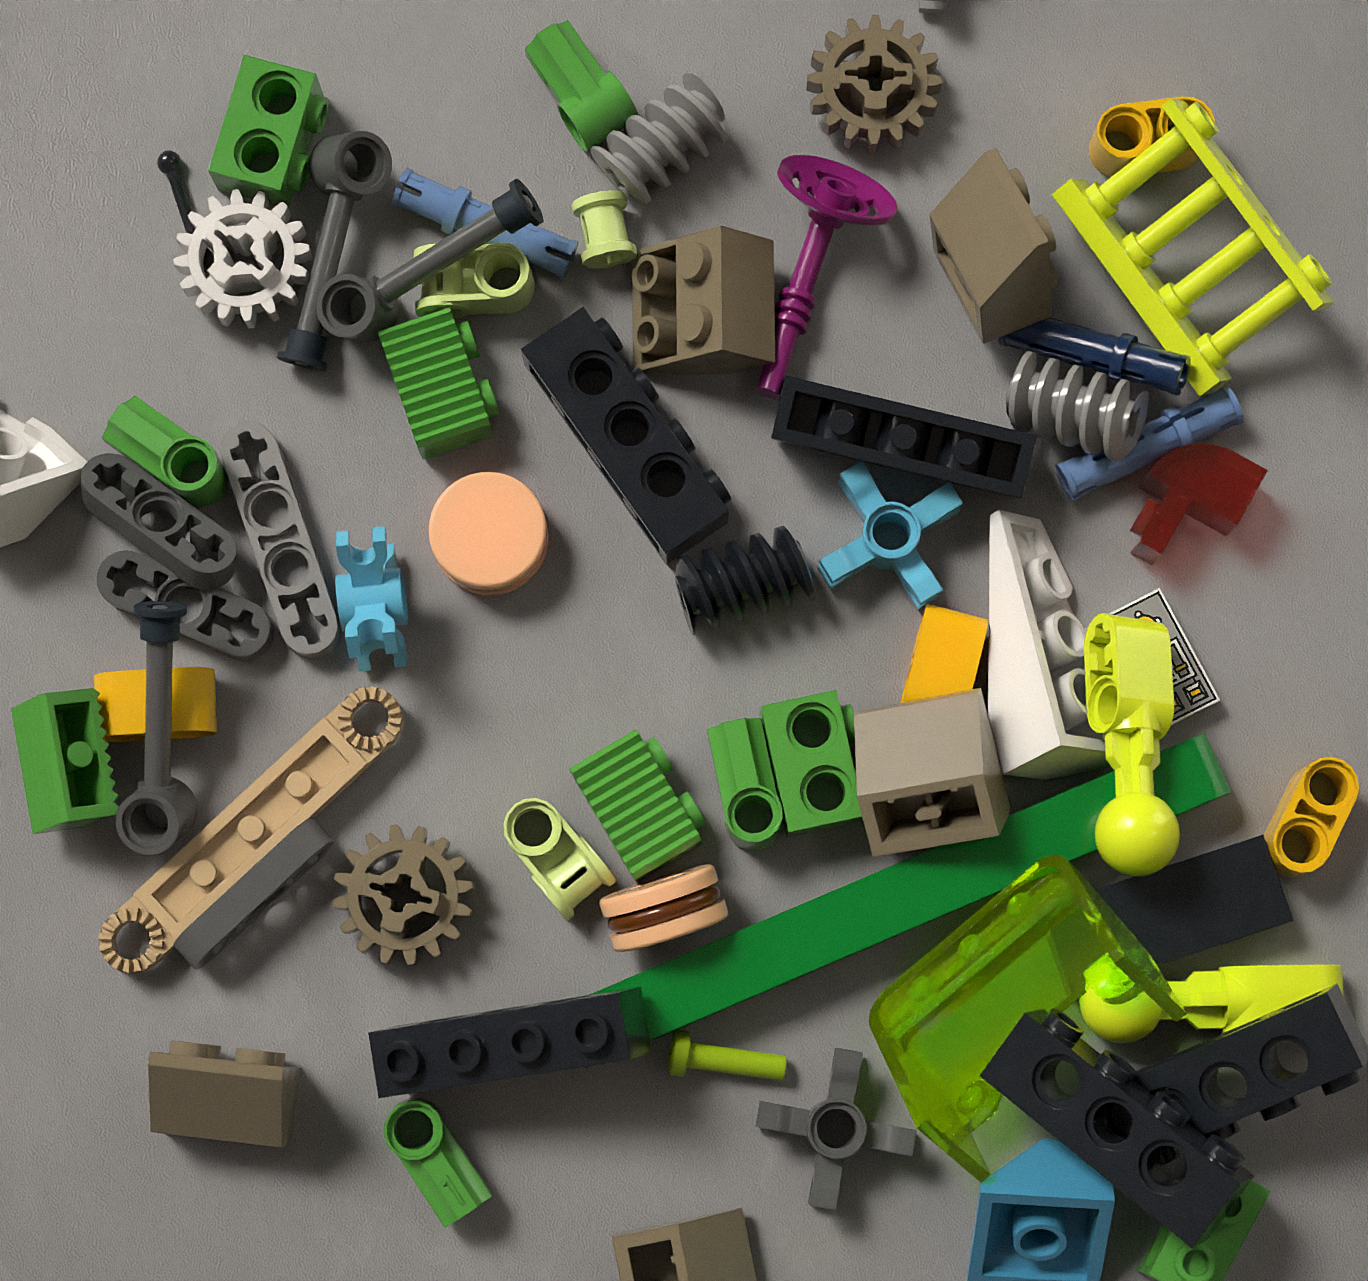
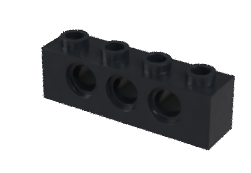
[521,307,732,565]
[771,376,1037,499]
[1107,984,1368,1166]
[368,986,652,1098]
[980,1008,1254,1248]

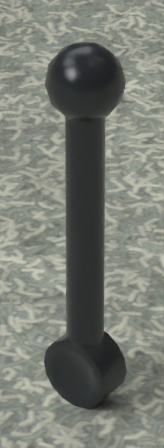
[157,150,214,273]

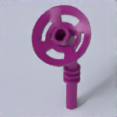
[756,155,897,399]

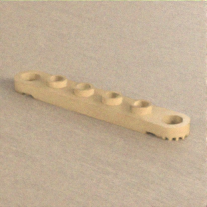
[98,686,404,974]

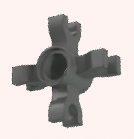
[755,1048,917,1210]

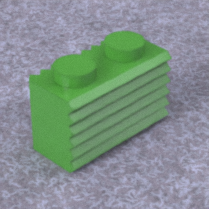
[378,307,500,459]
[11,688,119,834]
[569,729,707,883]

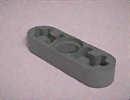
[81,453,236,590]
[96,550,274,661]
[173,817,335,970]

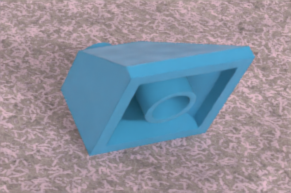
[967,1138,1115,1281]

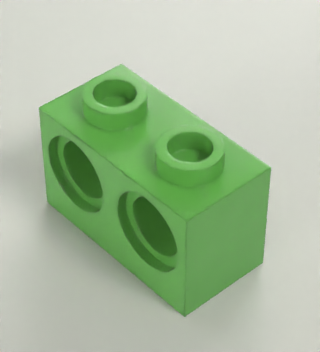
[208,55,329,208]
[759,690,863,838]
[1136,1180,1271,1281]

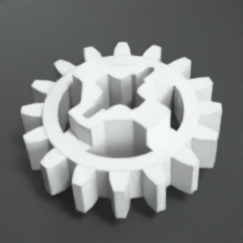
[173,189,313,328]

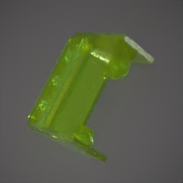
[869,855,1187,1183]

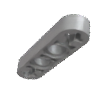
[221,422,341,659]

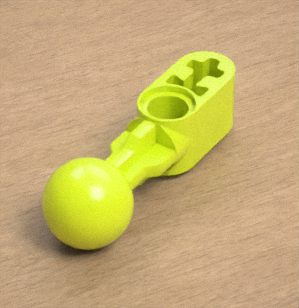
[1084,613,1180,876]
[1079,960,1344,1044]

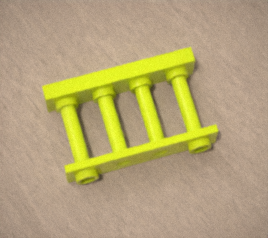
[1051,98,1335,396]

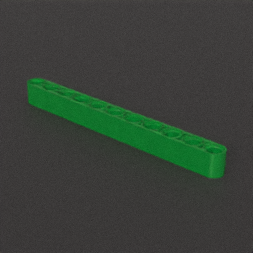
[585,733,1232,1068]

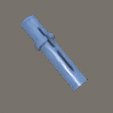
[391,168,579,279]
[1055,386,1244,502]

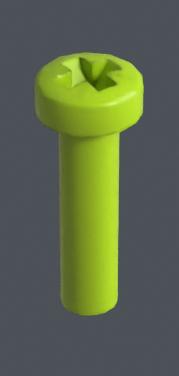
[668,1030,786,1081]

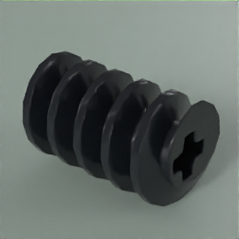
[675,525,815,636]

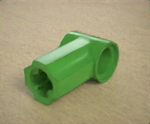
[524,20,639,152]
[102,395,228,507]
[707,717,783,851]
[384,1098,492,1228]

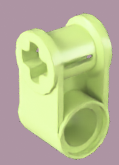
[414,242,536,319]
[503,798,617,922]

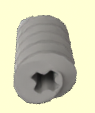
[590,71,728,205]
[1006,351,1149,461]

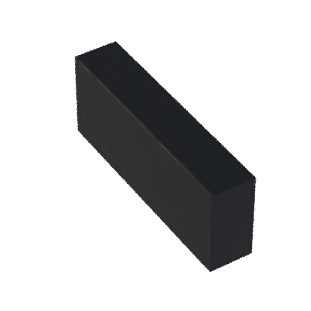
[1037,835,1294,995]

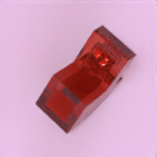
[1129,443,1268,565]

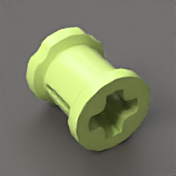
[571,190,638,269]

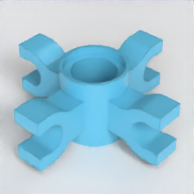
[817,461,963,611]
[335,526,408,672]

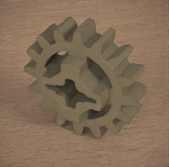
[806,14,942,153]
[332,824,475,966]

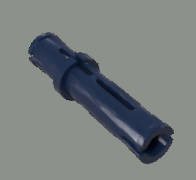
[998,317,1191,396]

